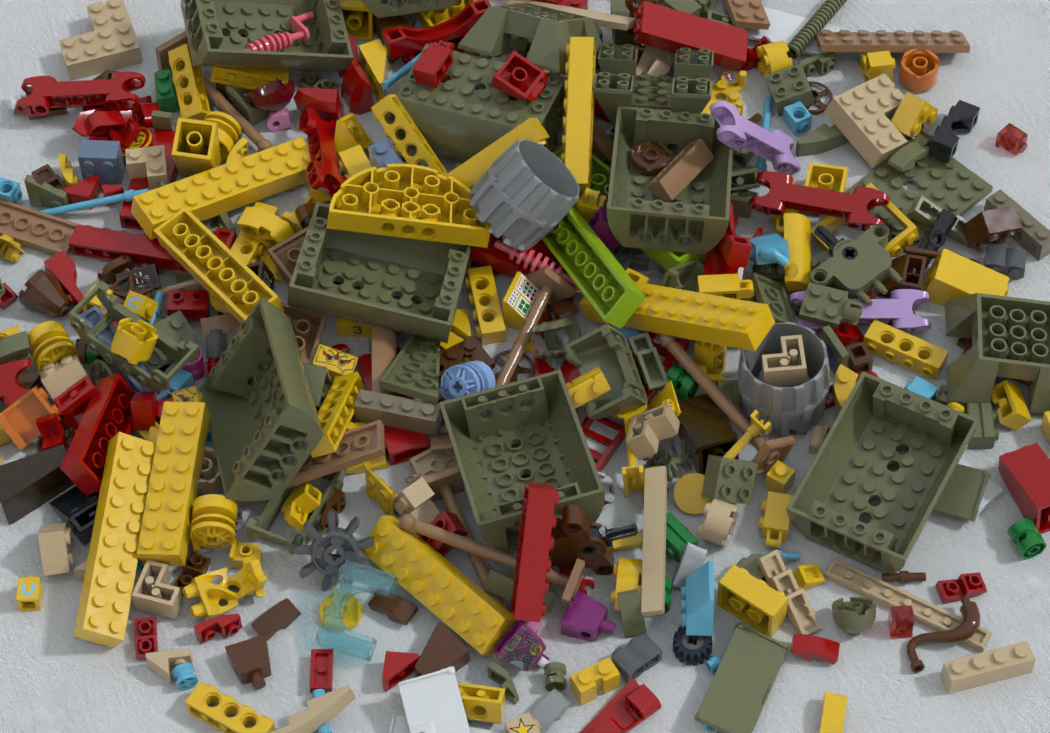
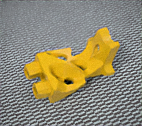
[182,557,268,621]

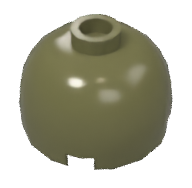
[832,597,876,636]

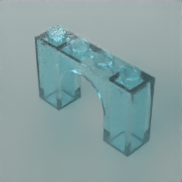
[316,560,399,662]

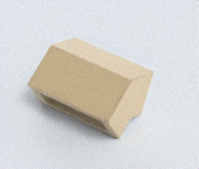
[809,424,831,454]

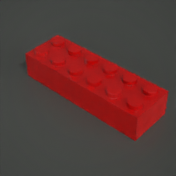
[60,373,136,496]
[510,481,559,622]

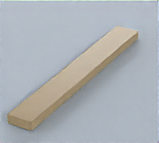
[504,0,636,31]
[641,466,667,617]
[824,558,992,653]

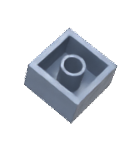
[78,140,125,184]

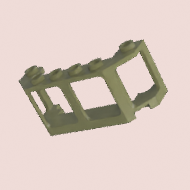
[69,280,199,390]
[245,468,347,555]

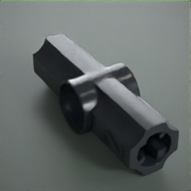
[918,209,958,268]

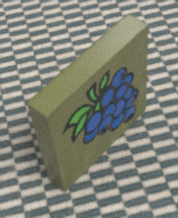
[821,325,849,375]

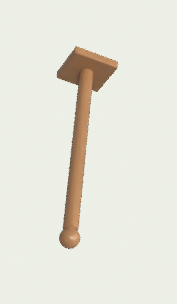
[155,31,272,152]
[495,267,576,387]
[659,334,796,475]
[423,465,507,610]
[399,514,585,611]

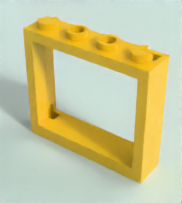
[811,182,919,258]

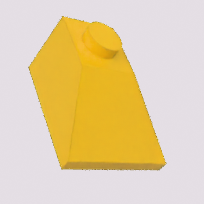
[334,113,374,159]

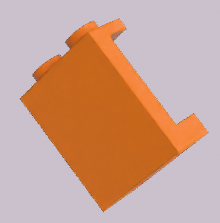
[0,386,62,451]

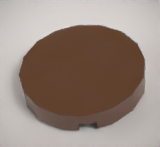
[631,141,670,174]
[97,256,135,285]

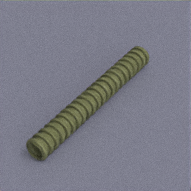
[786,0,847,59]

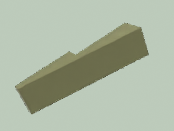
[907,195,983,252]

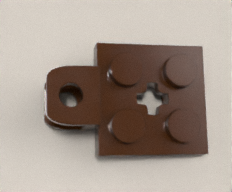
[439,335,495,389]

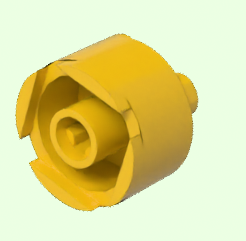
[756,40,793,83]
[110,318,158,365]

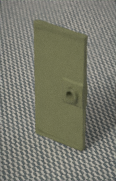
[887,449,991,522]
[694,622,789,733]

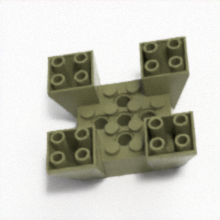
[458,2,602,76]
[593,43,714,125]
[945,293,1050,414]

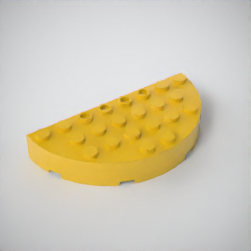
[326,164,491,248]

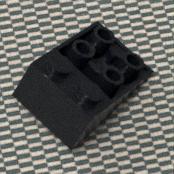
[49,486,100,546]

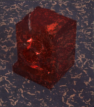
[995,123,1028,156]
[888,605,915,639]

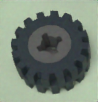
[673,626,713,666]

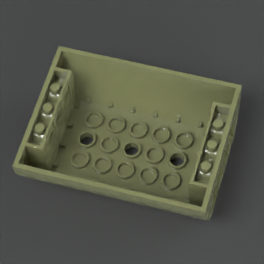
[391,44,567,161]
[439,369,605,553]

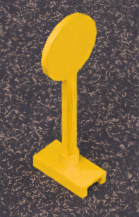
[613,398,648,498]
[673,410,772,515]

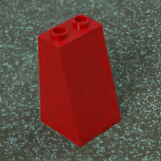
[998,443,1050,534]

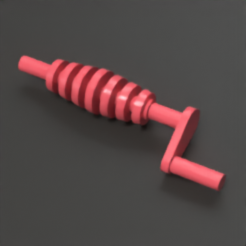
[243,11,314,52]
[494,239,583,293]

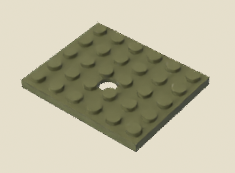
[845,134,993,247]

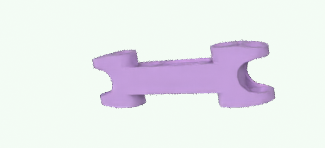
[709,101,801,175]
[790,289,931,334]

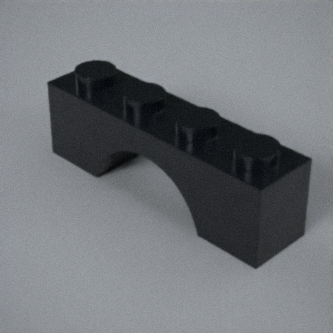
[927,100,981,163]

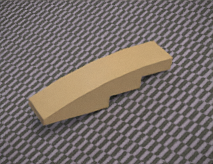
[756,549,821,635]
[269,685,356,733]

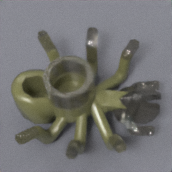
[646,438,696,482]

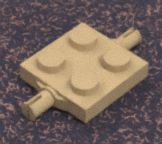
[405,448,458,486]

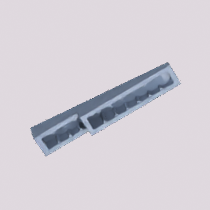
[79,305,168,402]

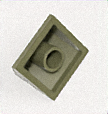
[226,86,270,126]

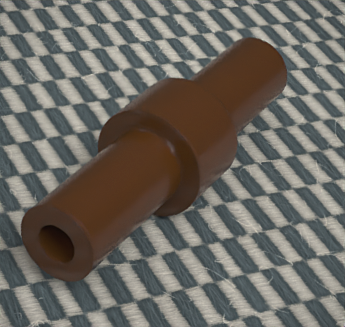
[881,570,926,584]

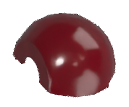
[247,78,295,112]

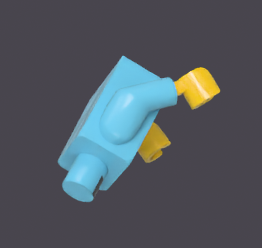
[749,233,798,277]

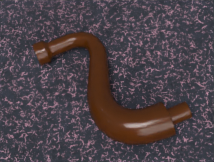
[907,596,981,673]

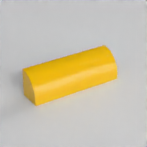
[784,213,812,292]

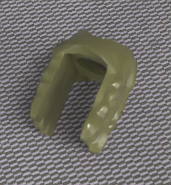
[529,317,581,359]

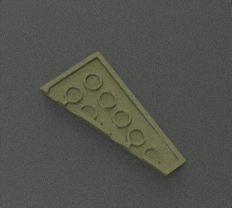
[379,335,440,404]

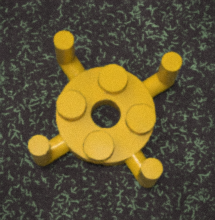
[711,70,747,116]

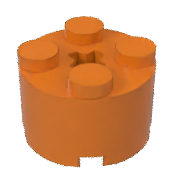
[899,48,939,94]

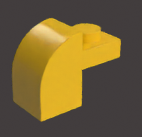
[281,481,322,530]

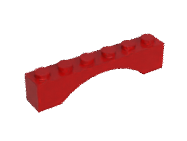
[382,0,491,60]
[717,200,752,269]
[44,250,119,329]

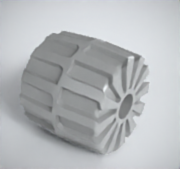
[469,139,580,250]
[738,322,830,436]

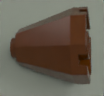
[19,269,70,318]

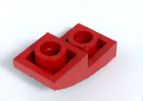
[935,572,987,604]
[194,614,242,644]
[134,616,158,659]
[790,634,840,665]

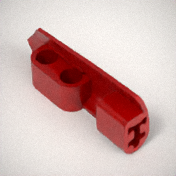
[72,96,160,137]
[580,678,661,733]

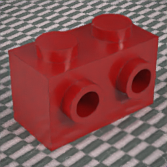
[166,289,211,322]
[418,510,468,557]

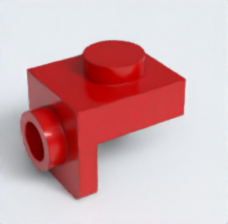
[108,118,141,148]

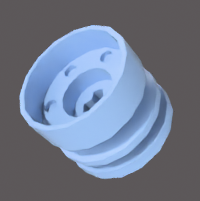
[440,360,496,400]

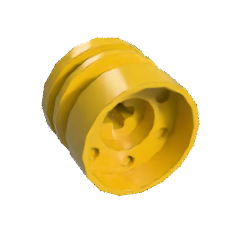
[203,111,242,162]
[28,321,77,372]
[190,494,238,549]

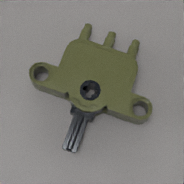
[810,223,903,306]

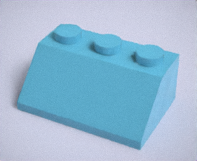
[681,561,714,636]

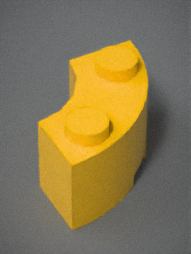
[237,206,296,249]
[832,364,858,413]
[610,558,642,611]

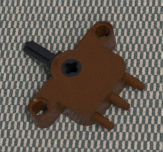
[549,504,638,576]

